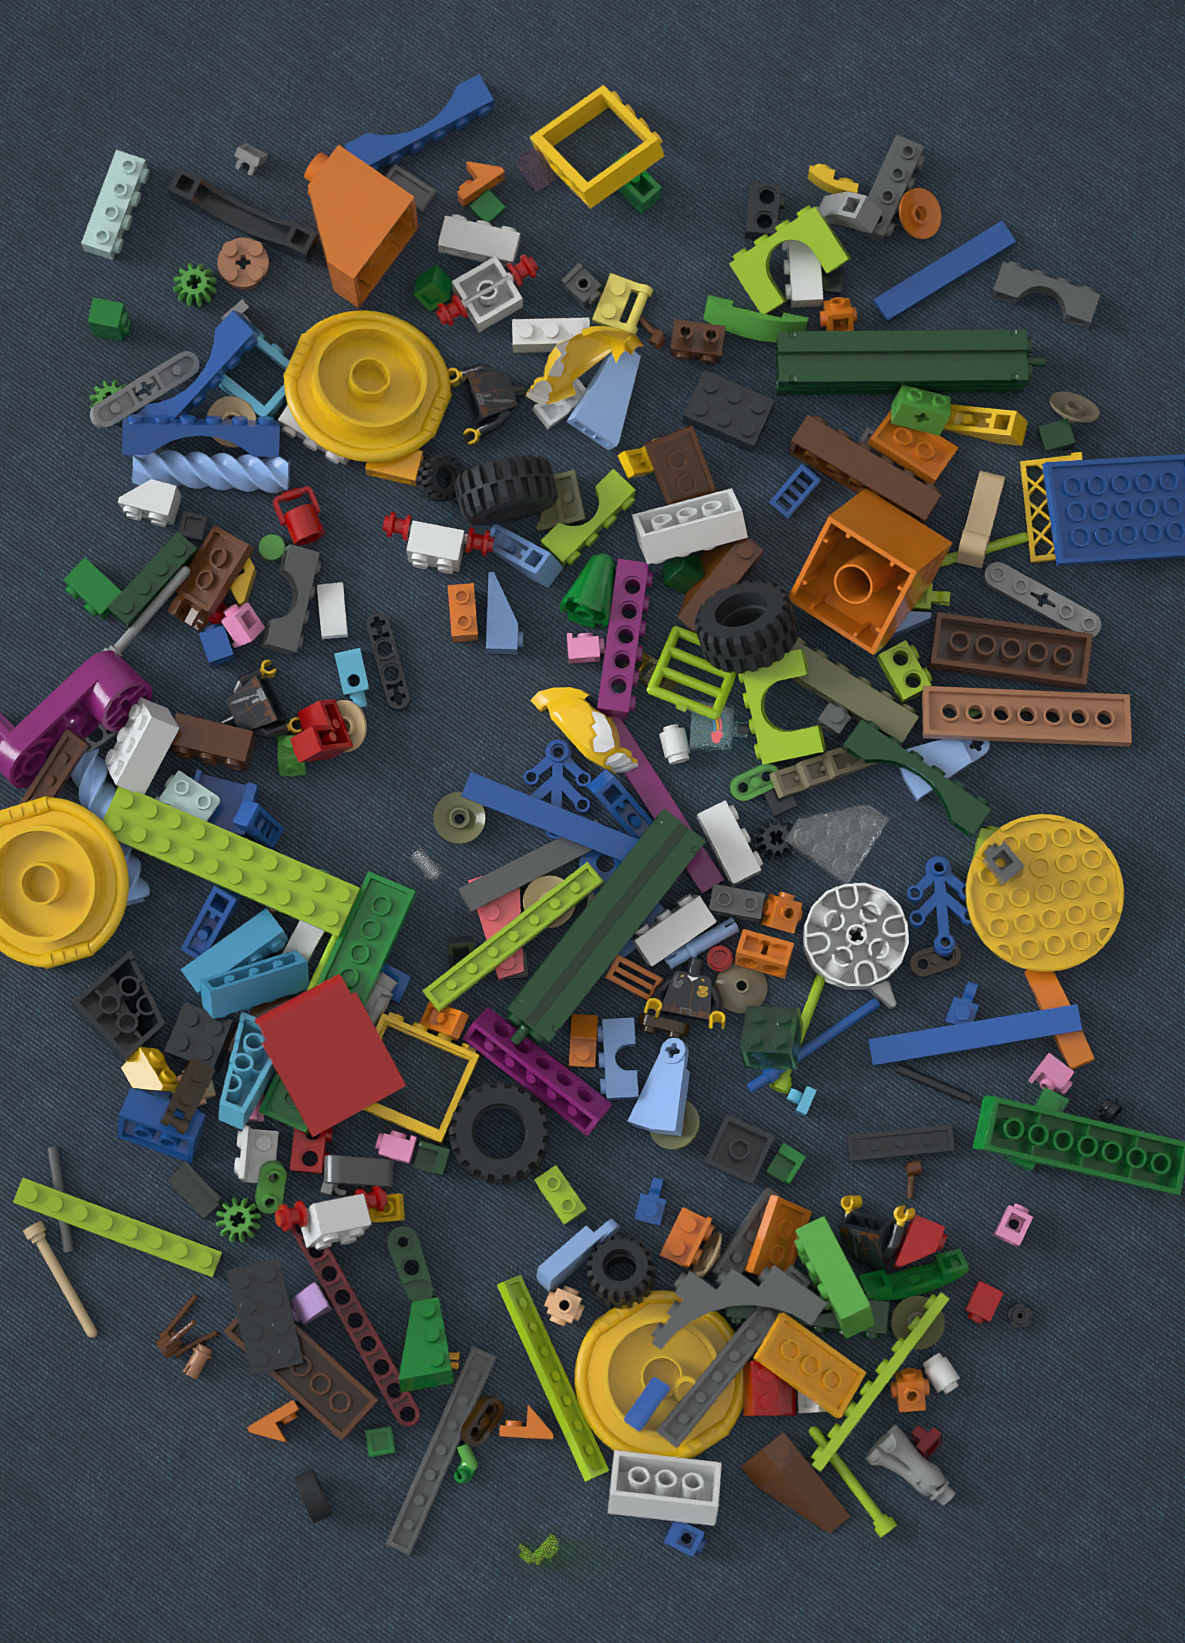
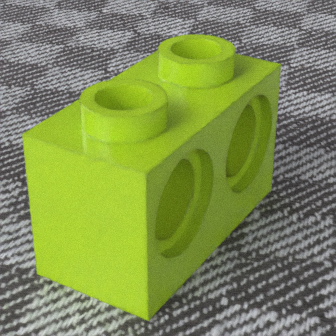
[877,640,932,704]
[534,1165,586,1226]

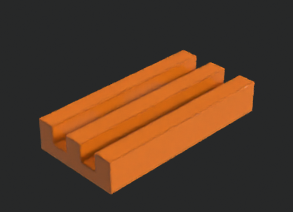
[604,955,663,1001]

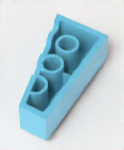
[219,1011,276,1130]

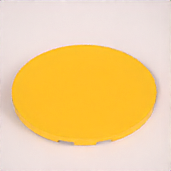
[966,814,1124,972]

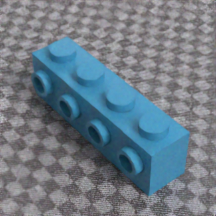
[180,908,289,999]
[200,950,309,1019]

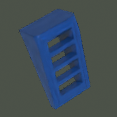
[768,463,823,519]
[233,800,284,850]

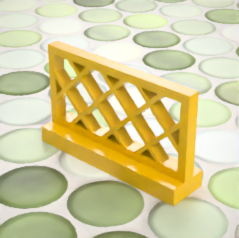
[1020,452,1083,563]

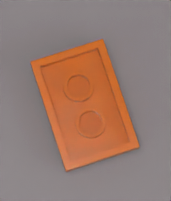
[867,411,958,485]
[745,1195,812,1276]

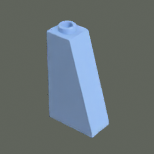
[567,350,641,450]

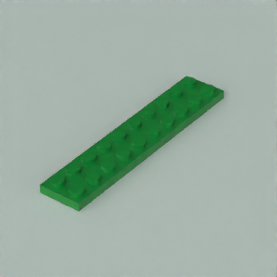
[258,871,417,1134]

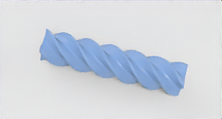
[132,450,291,493]
[71,749,150,906]

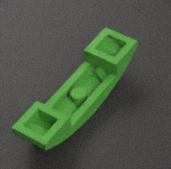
[703,295,808,342]

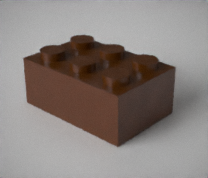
[170,713,257,772]

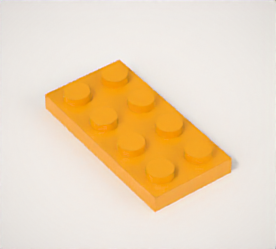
[754,1312,866,1418]

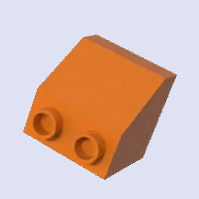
[304,145,419,308]
[789,488,952,655]

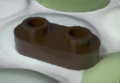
[909,942,961,978]
[637,1014,690,1040]
[460,1395,504,1447]

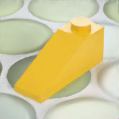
[943,404,1028,446]

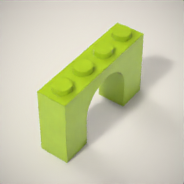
[729,205,851,314]
[738,648,826,765]

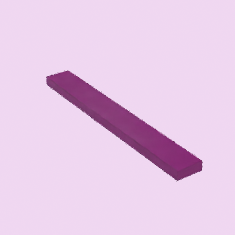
[607,716,724,894]

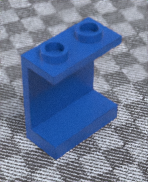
[190,770,259,838]

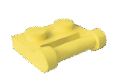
[592,273,653,335]

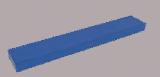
[873,221,1016,322]

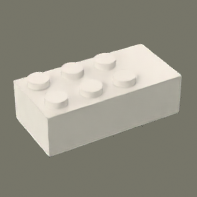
[632,488,748,564]
[608,1450,721,1526]

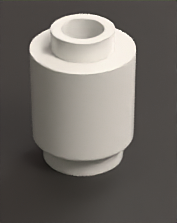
[659,724,690,765]
[922,1353,960,1394]

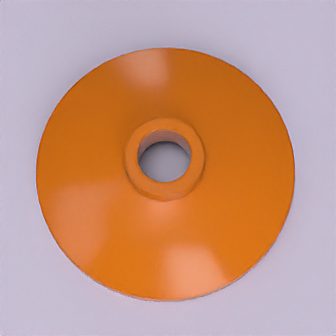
[899,188,941,239]

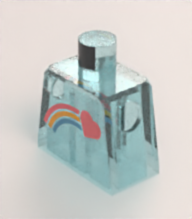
[689,700,749,753]

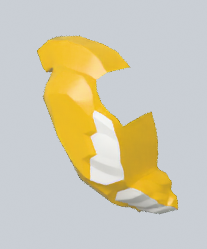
[526,326,643,405]
[530,687,638,774]

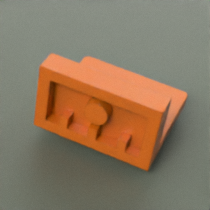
[659,1207,715,1269]

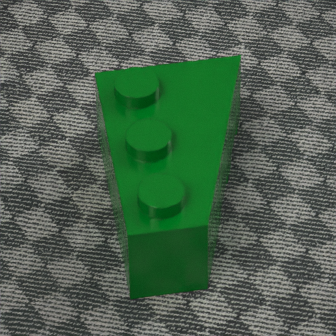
[399,1297,454,1393]

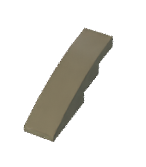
[769,747,877,799]

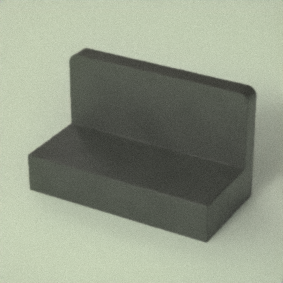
[168,1161,224,1219]

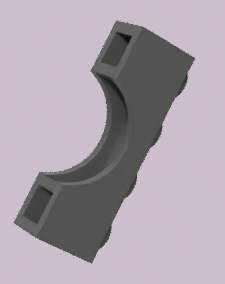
[991,262,1100,329]
[261,544,321,655]

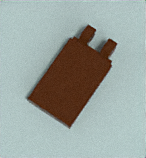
[167,525,254,632]

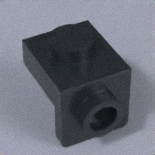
[447,936,474,970]

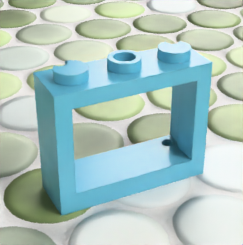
[218,333,289,419]

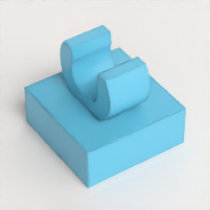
[787,1086,817,1117]

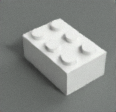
[105,697,179,794]

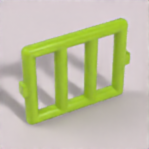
[647,626,737,720]

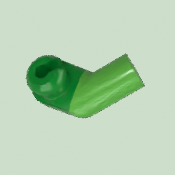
[454,1443,478,1484]

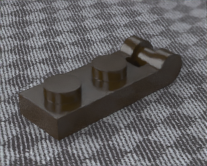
[159,1058,216,1135]

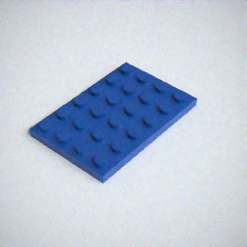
[1042,454,1185,566]

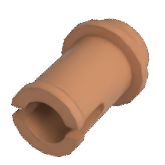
[183,1343,212,1379]

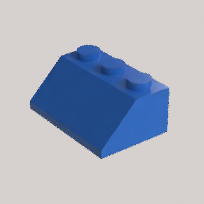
[117,1088,206,1164]

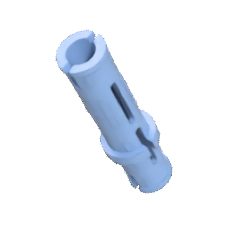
[664,917,739,970]

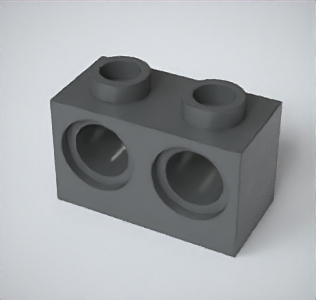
[709,884,765,923]

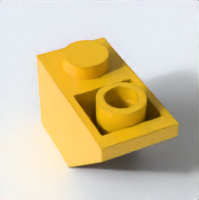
[121,1047,178,1092]

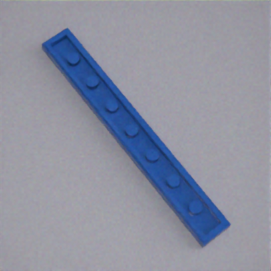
[461,772,639,862]
[868,1004,1082,1066]

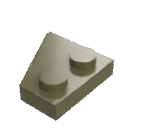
[537,470,587,533]

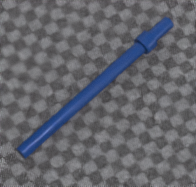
[747,998,880,1093]

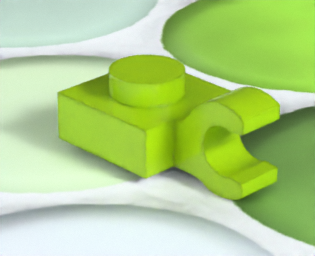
[912,583,950,611]

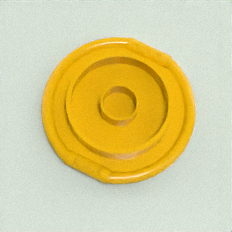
[283,310,452,462]
[0,796,129,969]
[575,1290,743,1459]

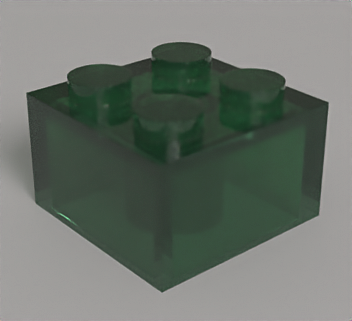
[740,1006,803,1070]

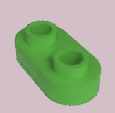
[730,764,778,801]
[255,1160,286,1214]

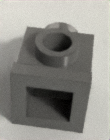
[561,262,601,308]
[816,702,852,739]
[982,842,1025,886]

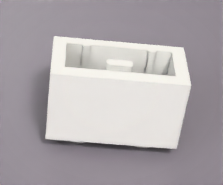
[118,479,182,527]

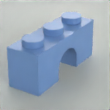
[597,1018,638,1101]

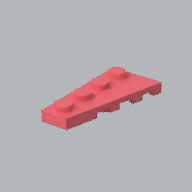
[468,876,524,981]

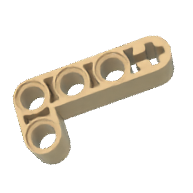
[956,471,1005,569]

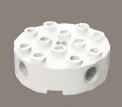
[803,883,909,990]

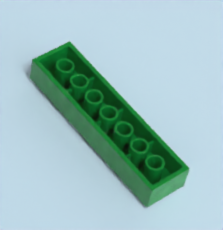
[973,1096,1185,1195]

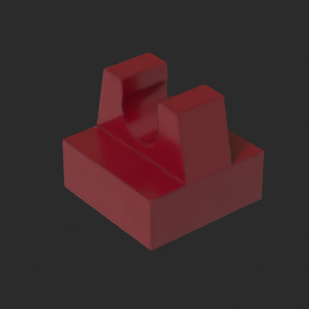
[911,1425,942,1460]

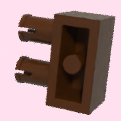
[670,319,725,365]

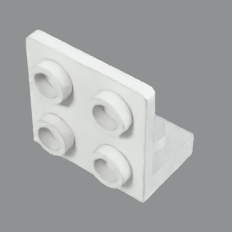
[234,1125,279,1183]

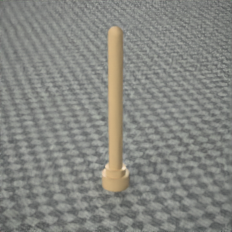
[23,1221,97,1338]

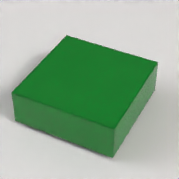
[469,189,506,223]
[365,1426,396,1457]

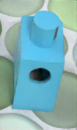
[334,648,370,708]

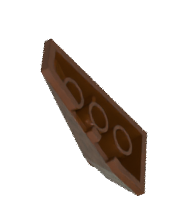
[677,538,764,634]
[741,1432,850,1534]

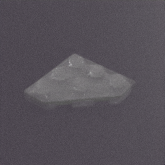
[784,804,889,884]

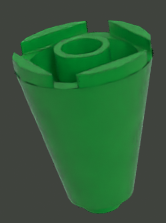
[559,553,616,628]

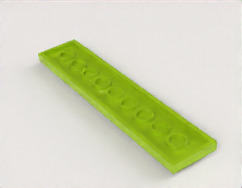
[103,786,360,937]

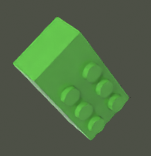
[794,1216,875,1339]

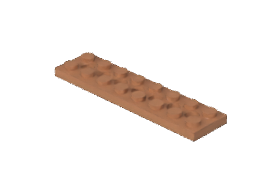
[922,686,1132,747]

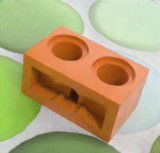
[448,583,478,642]
[734,929,794,979]

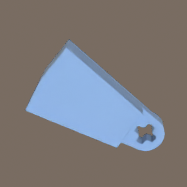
[899,739,990,801]
[628,1038,690,1136]
[536,1219,620,1293]

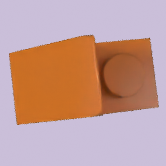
[457,162,505,208]
[419,1001,469,1041]
[569,1014,598,1068]
[247,1400,300,1442]
[499,1405,553,1440]

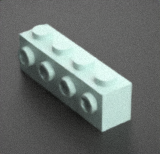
[81,150,150,260]

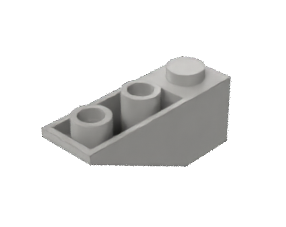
[819,192,883,233]

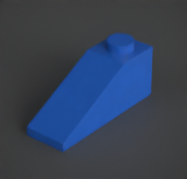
[586,769,653,839]
[181,884,244,959]

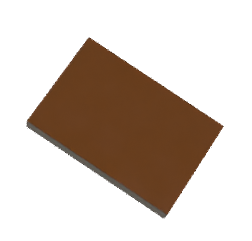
[644,425,717,506]

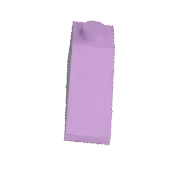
[290,1283,333,1325]

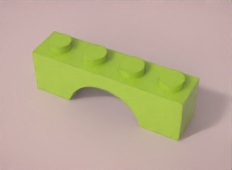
[541,469,636,567]

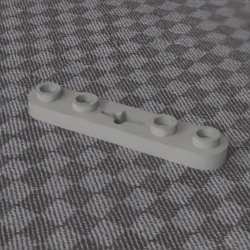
[90,351,199,428]
[984,562,1101,638]

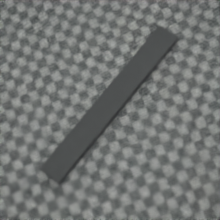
[656,1265,811,1449]
[386,1346,497,1555]

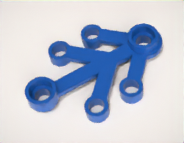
[523,739,591,840]
[906,856,972,957]

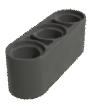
[324,1156,394,1188]

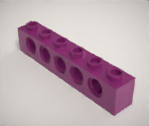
[597,559,653,719]
[462,1007,613,1136]

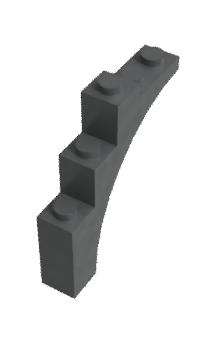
[651,1264,827,1350]

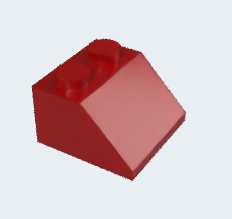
[892,1215,947,1269]
[743,1361,796,1416]

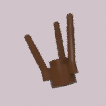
[155,1294,218,1359]

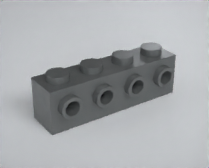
[854,134,926,244]

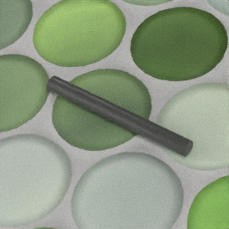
[47,1147,74,1253]

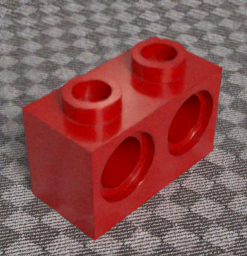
[290,1127,333,1175]

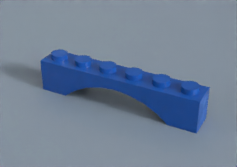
[345,74,494,172]
[138,310,261,419]
[122,414,280,457]

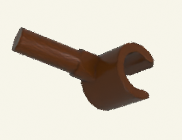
[639,316,666,349]
[905,1160,922,1198]

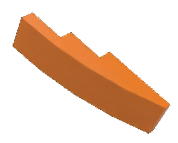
[1024,970,1095,1070]

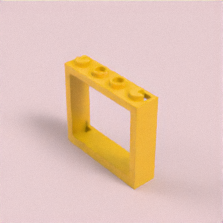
[530,85,665,209]
[363,1012,480,1144]

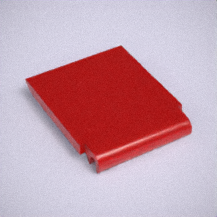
[254,974,406,1137]

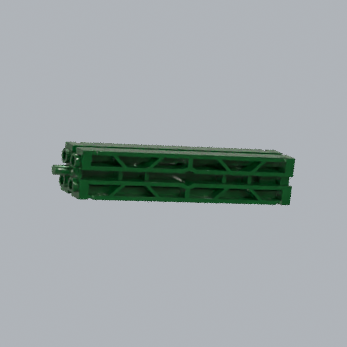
[776,329,1046,395]
[506,808,706,1046]

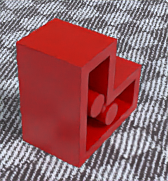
[290,699,354,763]

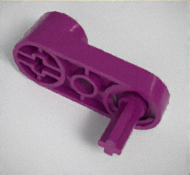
[0,650,152,788]

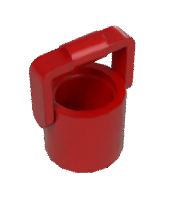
[273,486,325,546]

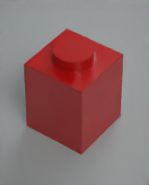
[964,1281,1003,1325]

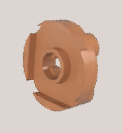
[217,238,269,290]

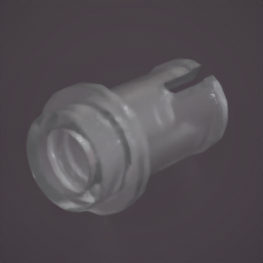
[410,848,443,881]

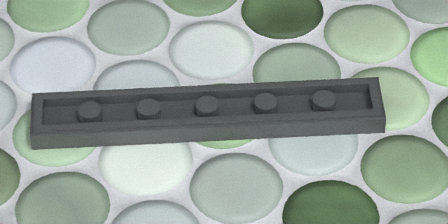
[458,819,599,913]

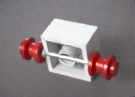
[436,254,539,332]
[383,512,495,574]
[275,1185,388,1250]

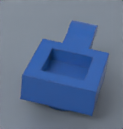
[945,981,979,1025]
[634,1177,666,1226]

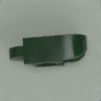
[387,1226,434,1302]

